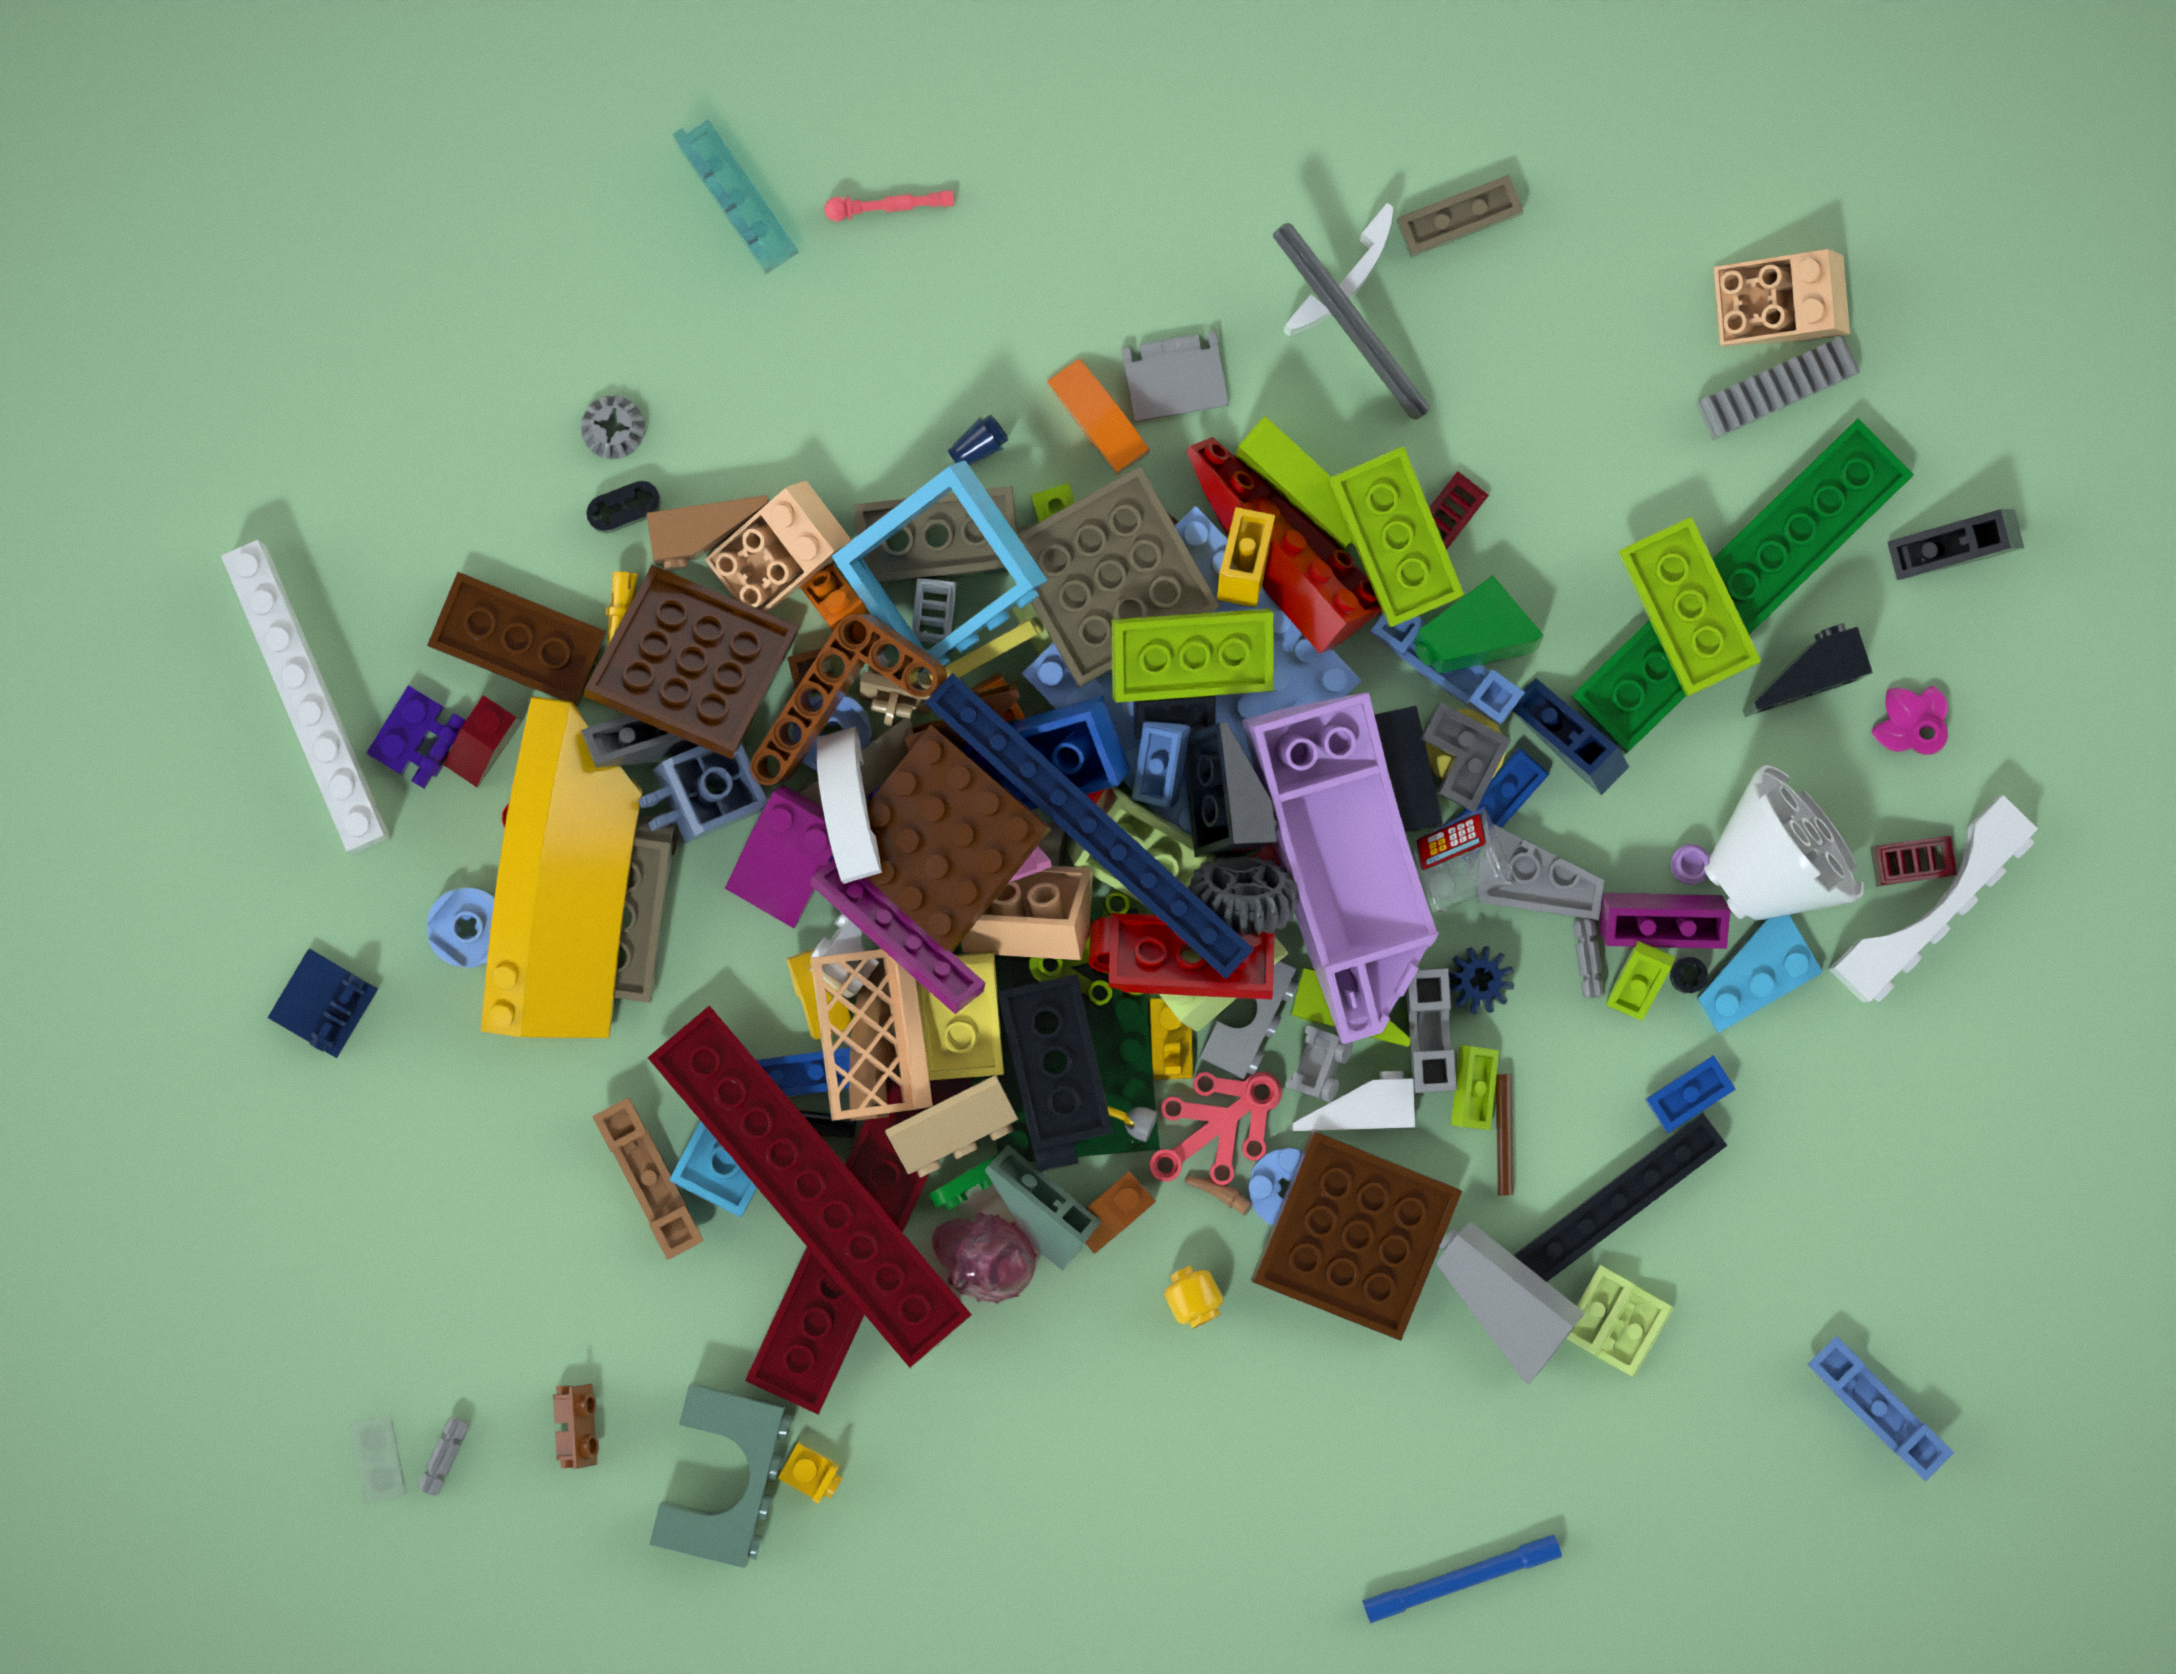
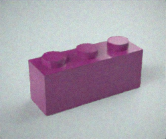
[1599,892,1730,949]

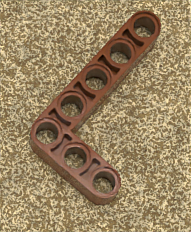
[750,613,947,785]

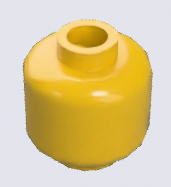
[1164,1265,1224,1329]

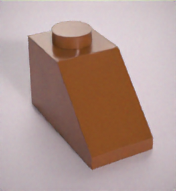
[1086,1171,1156,1254]

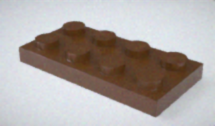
[427,572,608,707]

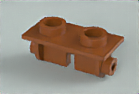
[553,1384,599,1469]

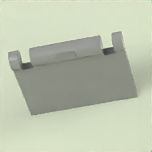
[1121,331,1229,422]

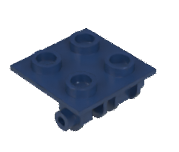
[267,948,378,1058]

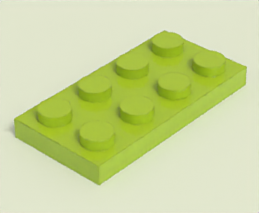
[1328,446,1465,627]
[1617,516,1762,697]
[1111,609,1274,703]

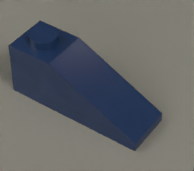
[1512,678,1629,795]

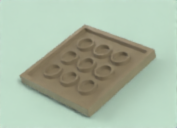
[1017,465,1220,687]

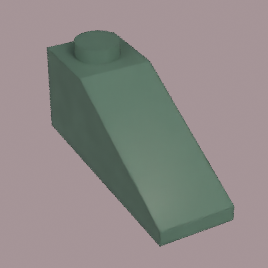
[985,1145,1102,1271]

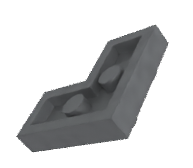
[1419,702,1511,812]

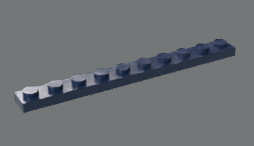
[925,673,1254,980]

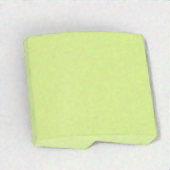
[1566,1265,1674,1378]

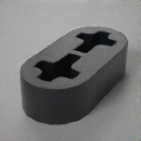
[586,481,662,533]

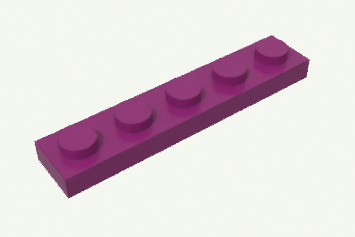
[811,859,986,1014]

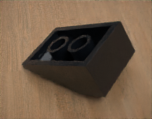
[1743,623,1873,717]
[1184,722,1277,858]

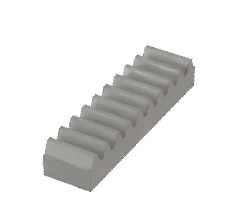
[1696,336,1860,440]

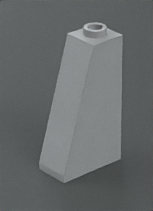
[1436,1221,1585,1384]

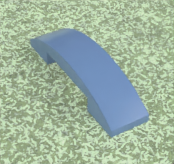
[1370,615,1525,726]
[1807,1336,1954,1481]

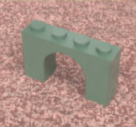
[649,1383,791,1568]

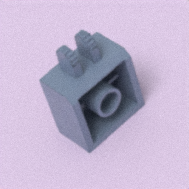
[638,744,768,843]

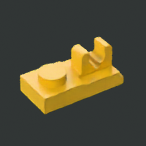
[1150,998,1193,1080]

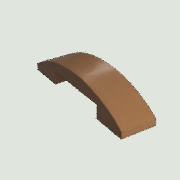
[592,1097,704,1260]

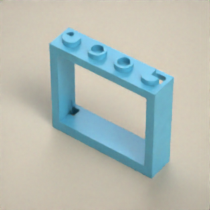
[831,460,1048,675]

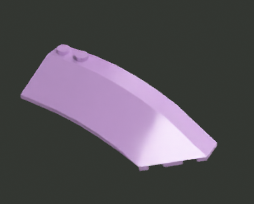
[1242,692,1439,1044]

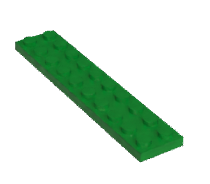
[1570,418,1914,754]

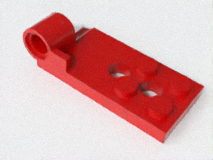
[1089,913,1274,1000]

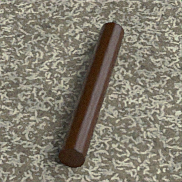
[1496,1074,1514,1196]

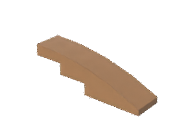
[849,958,898,1121]

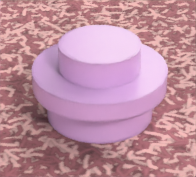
[1671,844,1710,885]

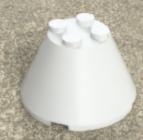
[1704,765,1864,920]

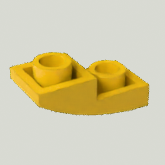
[786,948,851,1040]

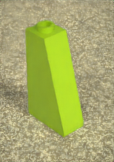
[1236,415,1355,551]

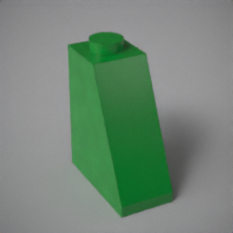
[1413,575,1544,674]

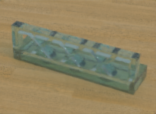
[672,120,799,274]

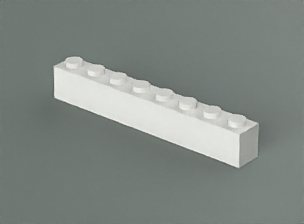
[221,540,391,854]

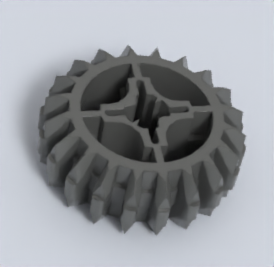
[1188,854,1299,937]

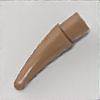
[1185,1176,1253,1216]

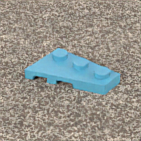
[1696,915,1823,1033]

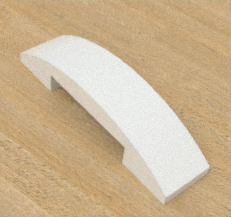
[1283,203,1394,337]
[817,727,882,884]

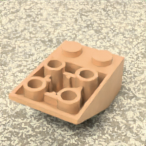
[1714,249,1850,346]
[704,480,852,613]

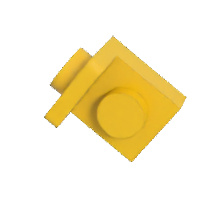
[778,1441,843,1504]

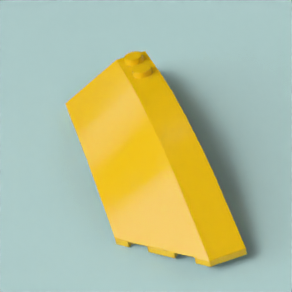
[481,696,643,1038]

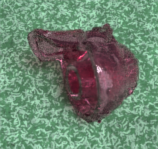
[932,1212,1037,1304]

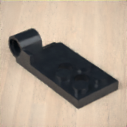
[998,974,1113,1172]

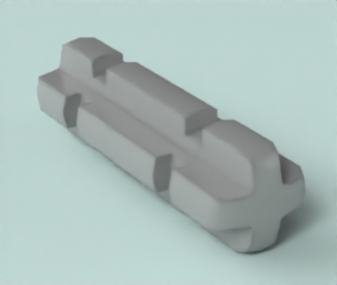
[1573,919,1605,998]
[418,1417,469,1496]

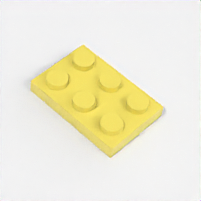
[916,952,1005,1080]

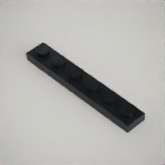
[1513,1113,1728,1282]

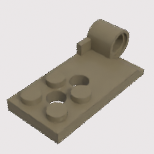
[854,486,1033,584]
[614,815,679,1003]

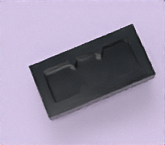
[1133,695,1216,739]

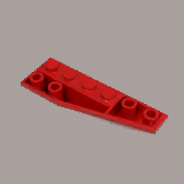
[1186,437,1382,654]

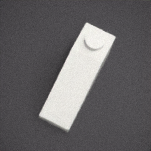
[1291,1071,1415,1131]

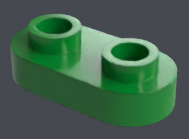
[928,1154,999,1211]

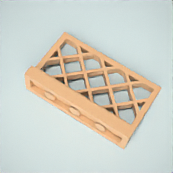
[811,949,933,1121]

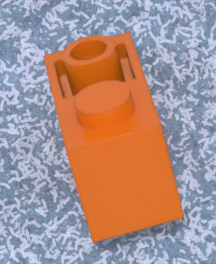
[800,564,871,643]

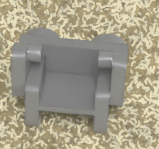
[1285,1025,1353,1102]

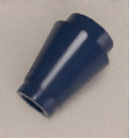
[947,414,1009,465]

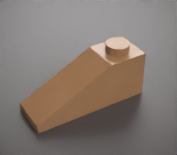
[647,495,769,570]

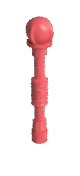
[824,190,954,222]

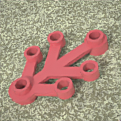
[1149,1072,1282,1185]

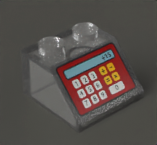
[1411,807,1516,913]

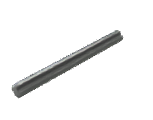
[1273,223,1430,420]

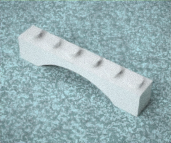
[1828,795,2038,1003]

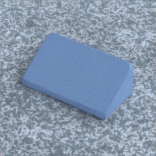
[1131,722,1190,809]

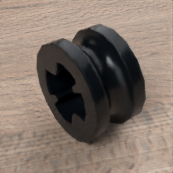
[1670,957,1708,994]

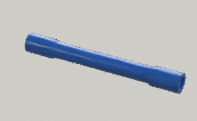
[1362,1534,1562,1624]

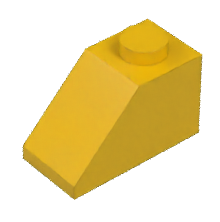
[1217,507,1275,608]

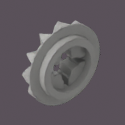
[581,395,645,459]

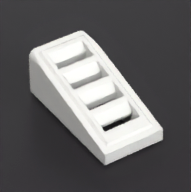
[911,578,958,658]

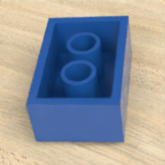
[991,695,1131,810]

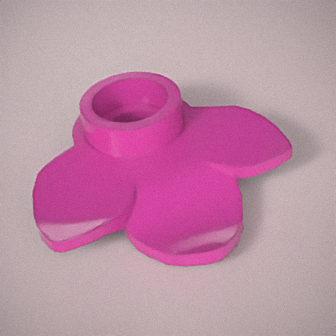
[1871,686,1948,755]

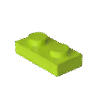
[1606,941,1675,1021]
[1451,1045,1499,1130]

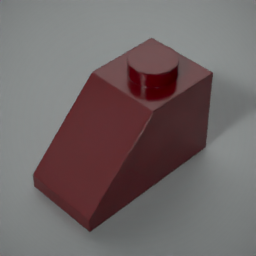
[444,695,523,788]

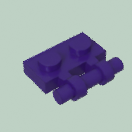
[366,685,466,789]

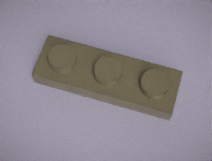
[1396,175,1524,257]

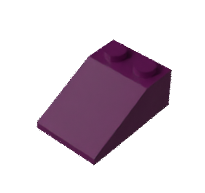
[725,785,834,929]

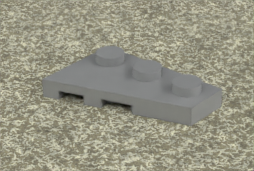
[1478,822,1605,920]

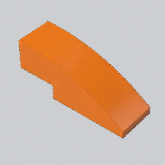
[1047,359,1150,476]

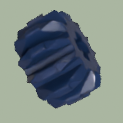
[1448,946,1514,1014]

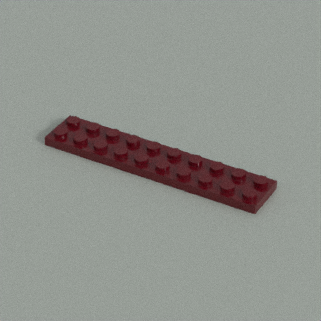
[647,1005,972,1369]
[745,1065,974,1415]

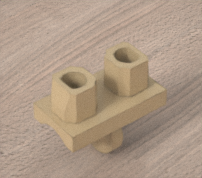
[859,659,931,727]

